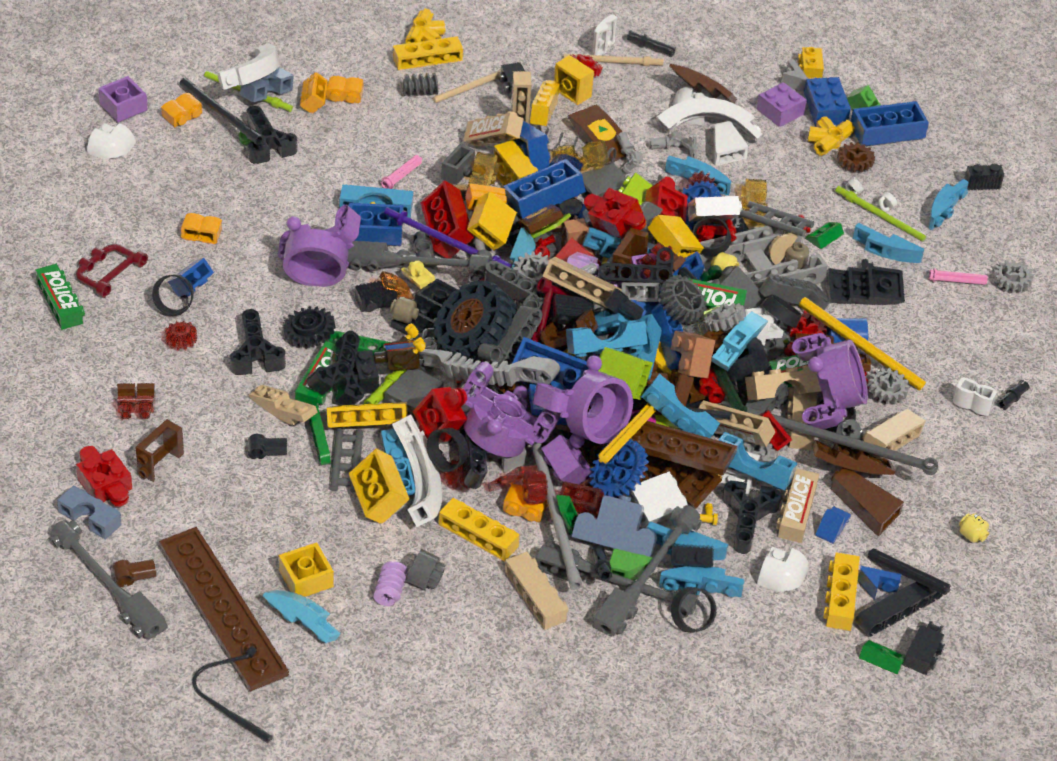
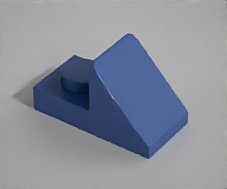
[673,252,705,280]
[815,506,851,544]
[858,566,901,600]

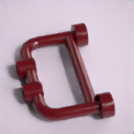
[76,244,148,298]
[531,277,573,352]

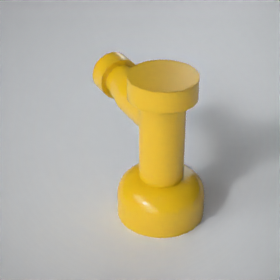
[700,503,718,526]

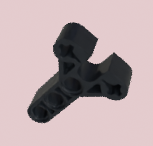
[247,106,297,164]
[230,309,286,375]
[307,330,364,406]
[722,480,782,554]

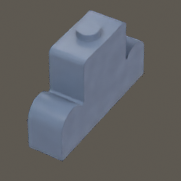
[572,495,657,557]

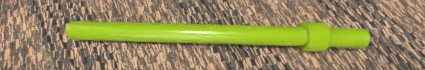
[204,71,293,112]
[835,186,927,242]

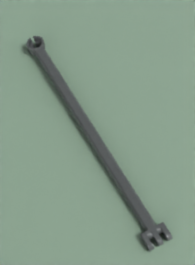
[721,395,938,475]

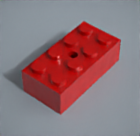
[420,180,474,258]

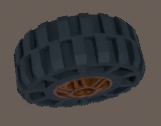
[434,281,517,364]

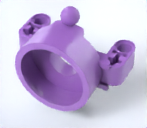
[278,205,361,287]
[792,333,868,429]
[533,356,633,448]
[463,362,561,457]

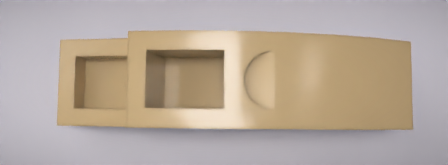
[249,385,317,425]

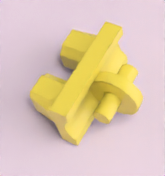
[401,261,435,290]

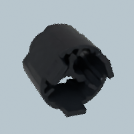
[713,337,772,398]

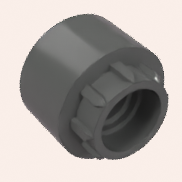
[407,549,446,590]

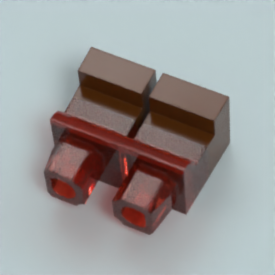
[639,242,686,280]
[117,383,156,419]

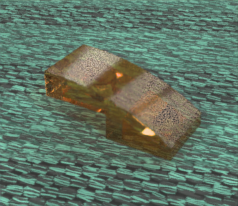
[379,271,414,300]

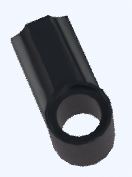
[604,288,644,321]
[248,433,287,459]

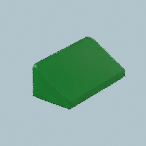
[805,222,844,249]
[556,495,578,536]
[859,640,906,674]

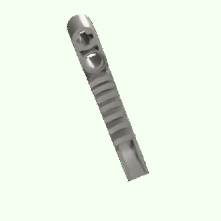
[421,349,560,386]

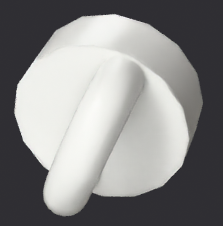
[845,177,864,194]
[879,192,897,212]

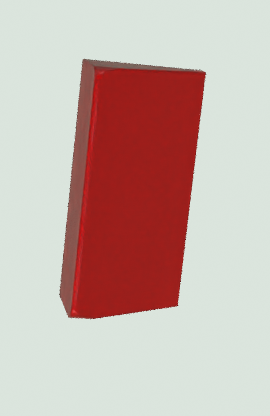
[759,410,792,451]

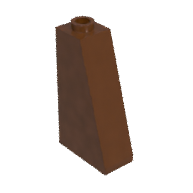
[831,467,904,536]

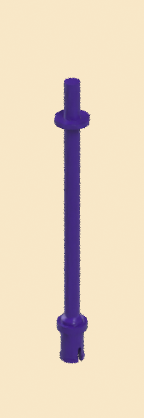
[384,207,513,268]

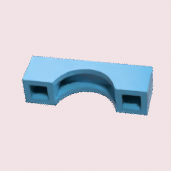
[339,184,414,218]
[630,314,662,381]
[566,319,648,357]
[641,374,720,438]
[718,432,797,491]

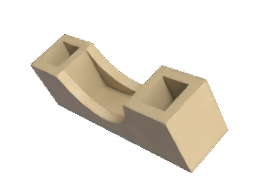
[745,366,821,401]

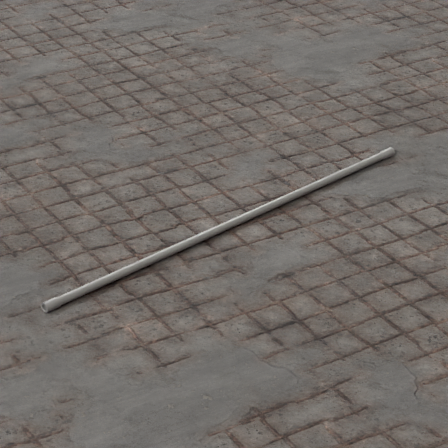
[464,200,582,590]

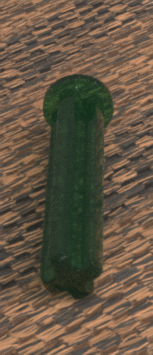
[713,365,748,412]

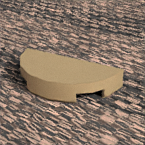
[769,233,798,265]

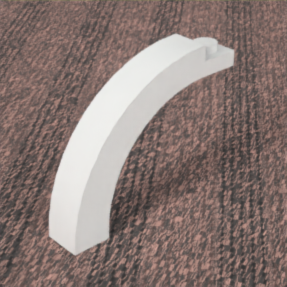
[217,43,279,90]
[657,98,762,143]
[392,414,442,527]

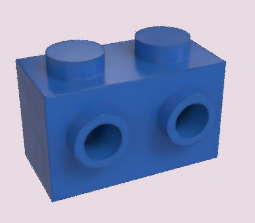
[168,258,214,297]

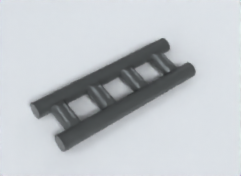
[739,201,814,237]
[330,428,363,492]

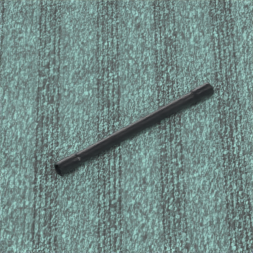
[180,77,264,145]

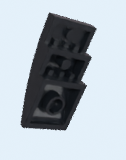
[826,265,905,305]
[390,279,458,340]

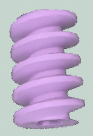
[374,561,408,606]

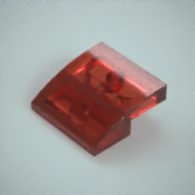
[488,465,538,492]

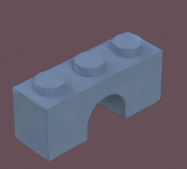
[240,68,294,102]
[57,485,122,540]

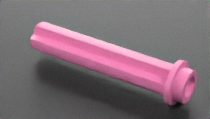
[381,155,422,189]
[929,268,988,285]

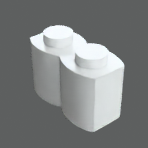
[953,378,997,416]

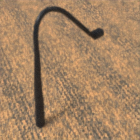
[192,646,273,743]

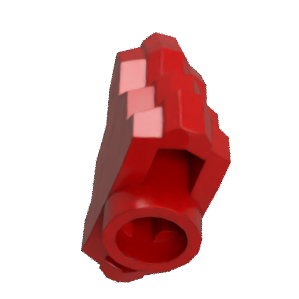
[699,364,731,403]

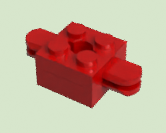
[645,176,688,223]
[584,188,646,239]
[413,387,467,443]
[76,446,133,507]

